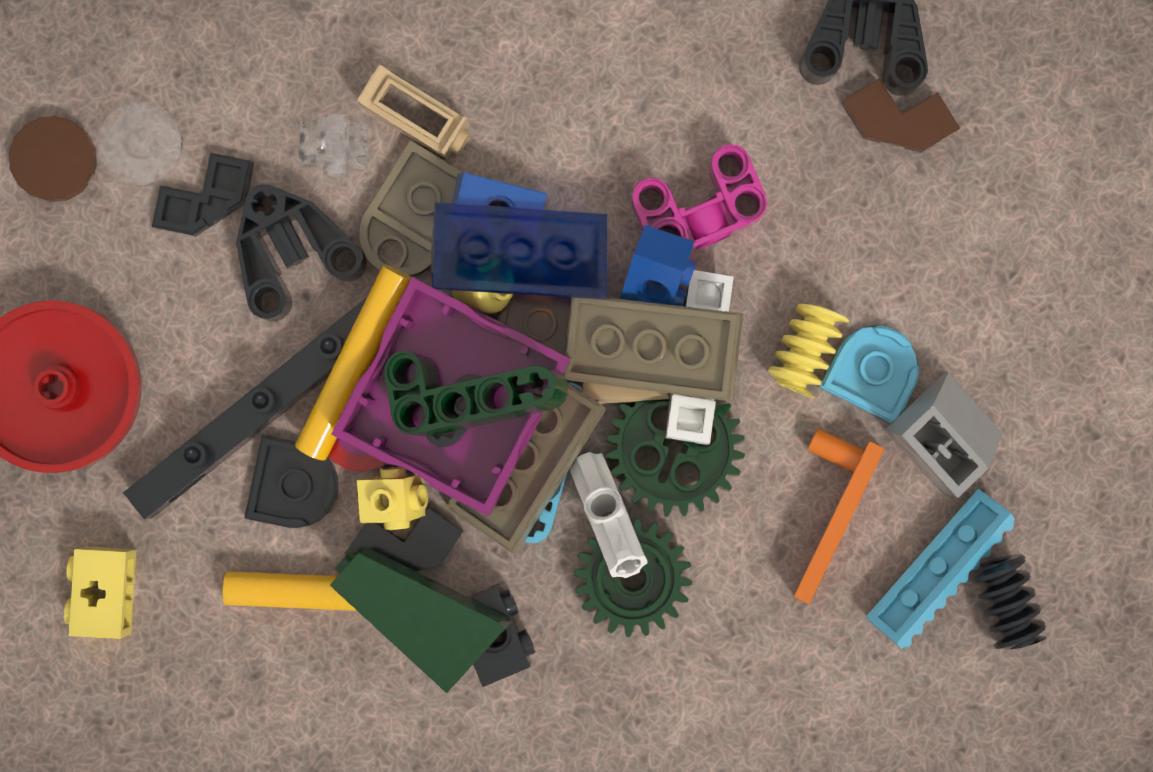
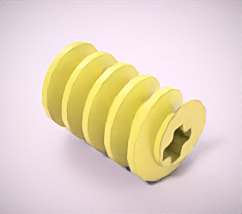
[767,304,849,399]

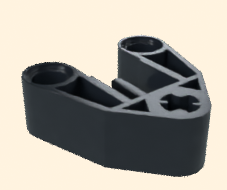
[799,0,928,96]
[236,184,367,322]

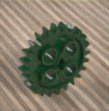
[606,393,745,517]

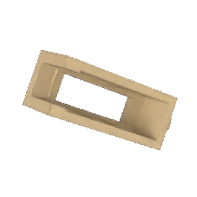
[357,64,471,161]

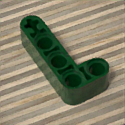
[385,351,568,437]

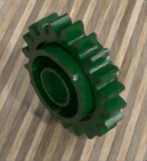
[574,517,692,637]

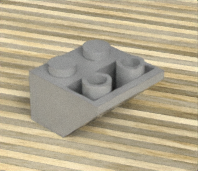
[885,371,1003,498]

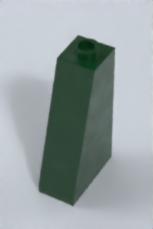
[330,548,512,693]

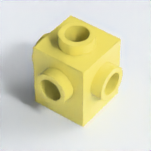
[357,466,428,530]

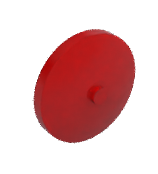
[0,301,142,473]

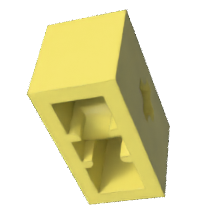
[64,546,137,639]

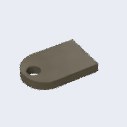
[359,140,463,277]

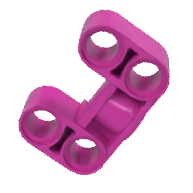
[631,144,767,251]

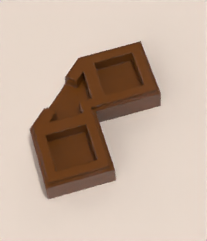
[841,78,960,153]

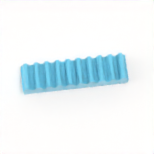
[866,489,1015,649]

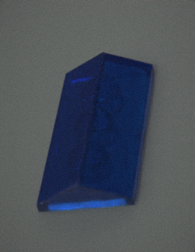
[431,202,607,300]

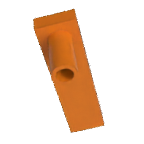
[794,428,885,604]

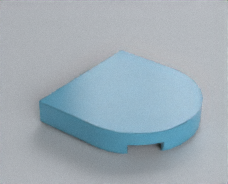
[818,326,919,424]

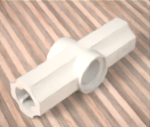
[569,452,647,578]

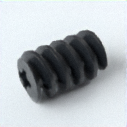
[973,554,1046,649]

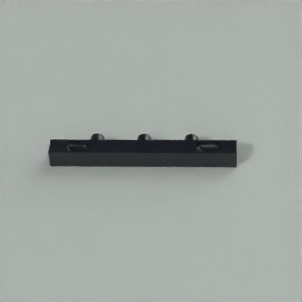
[123,297,367,520]

